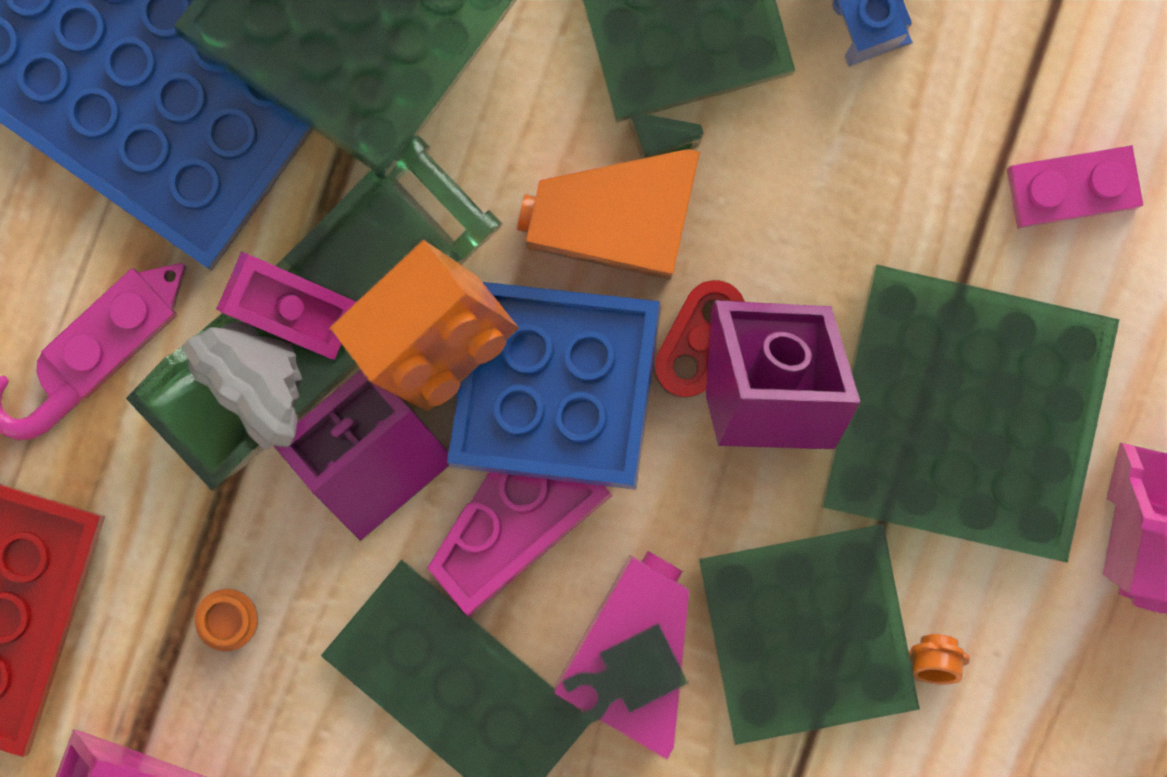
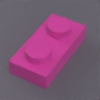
[1007,145,1144,229]
[216,251,356,360]

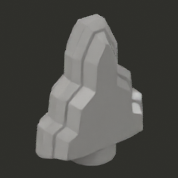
[182,322,303,449]

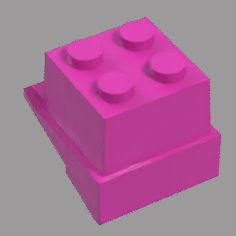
[1103,442,1167,614]

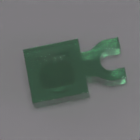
[562,622,688,727]

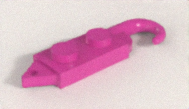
[0,263,186,441]

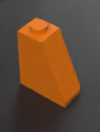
[517,149,700,280]

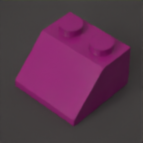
[706,300,861,449]

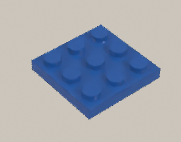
[447,282,661,490]

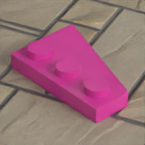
[427,472,612,617]

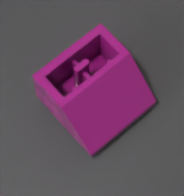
[274,369,449,541]

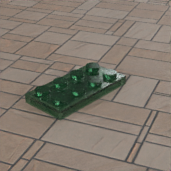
[321,559,592,777]

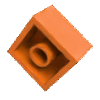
[330,240,519,412]

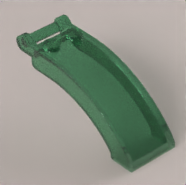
[126,133,503,491]

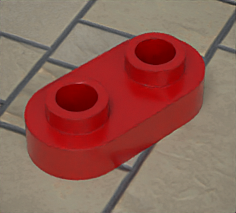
[654,280,745,398]

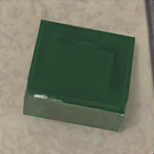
[628,112,704,159]

